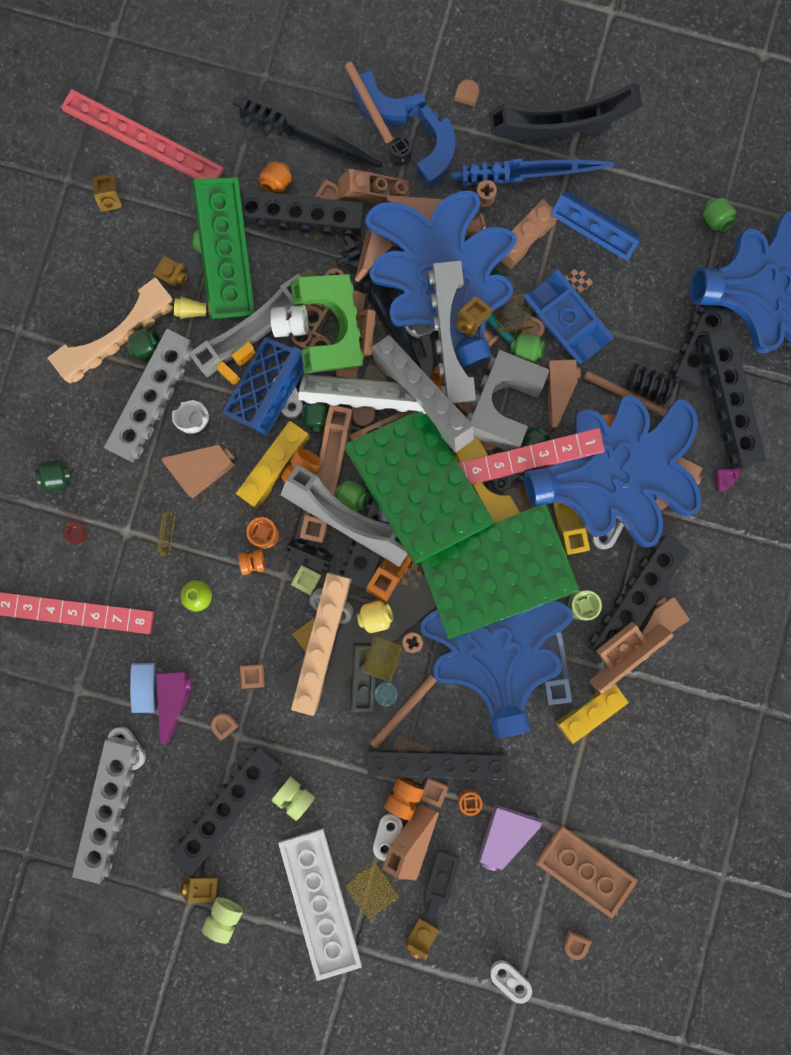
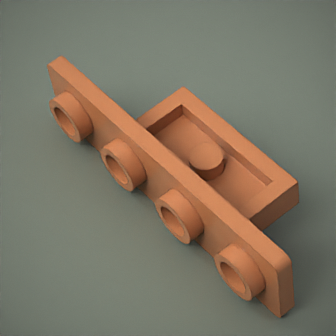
[336,290,376,379]
[590,622,674,693]

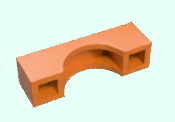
[366,554,411,603]

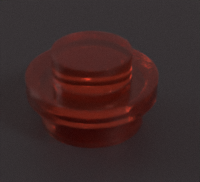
[64,522,87,545]

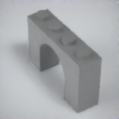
[467,350,549,451]

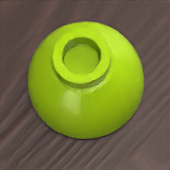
[180,580,212,612]

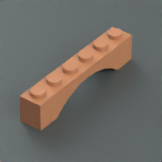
[300,405,353,544]

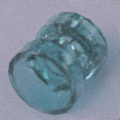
[375,681,398,706]

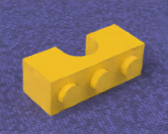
[555,684,629,744]

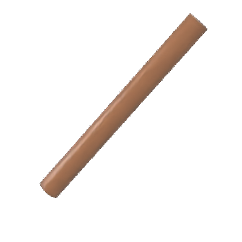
[345,62,393,143]
[583,371,668,416]
[370,675,436,749]

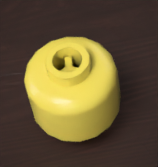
[357,600,393,633]

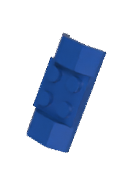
[523,269,614,365]

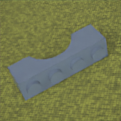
[541,631,573,705]

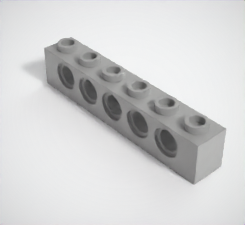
[104,329,195,463]
[72,736,140,884]

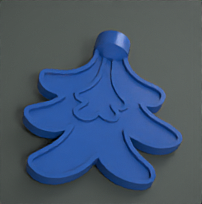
[366,191,517,369]
[690,211,791,353]
[524,396,701,548]
[421,576,574,738]

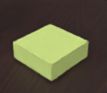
[291,565,322,595]

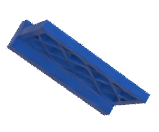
[550,191,642,261]
[221,337,304,437]

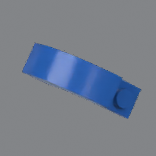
[351,71,426,126]
[416,105,455,190]

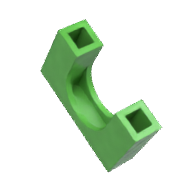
[290,274,364,374]

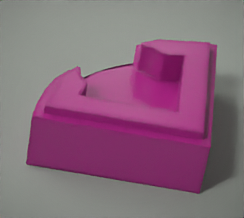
[715,468,740,492]

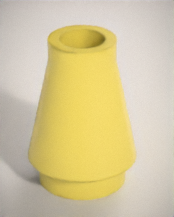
[174,297,206,319]

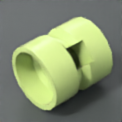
[567,590,602,620]
[271,776,315,821]
[202,897,243,944]

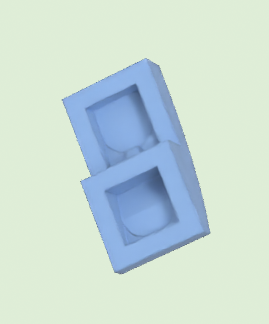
[130,663,157,713]

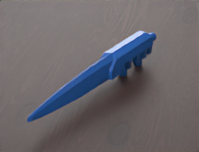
[450,159,615,186]

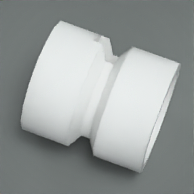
[271,305,309,337]

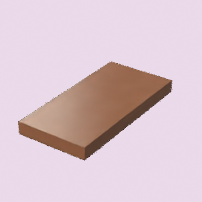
[535,824,638,919]

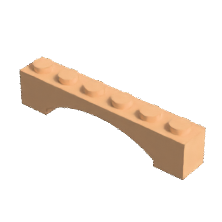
[47,277,174,383]
[291,573,352,716]

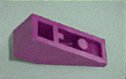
[156,671,193,744]

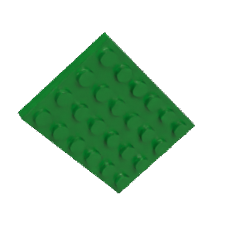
[344,411,494,565]
[421,503,580,639]

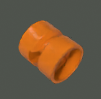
[281,448,322,482]
[246,517,280,549]
[384,777,424,820]

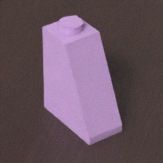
[478,804,542,871]

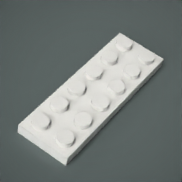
[299,374,426,414]
[278,828,362,981]

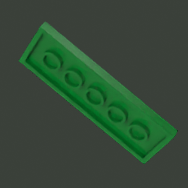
[192,178,255,319]

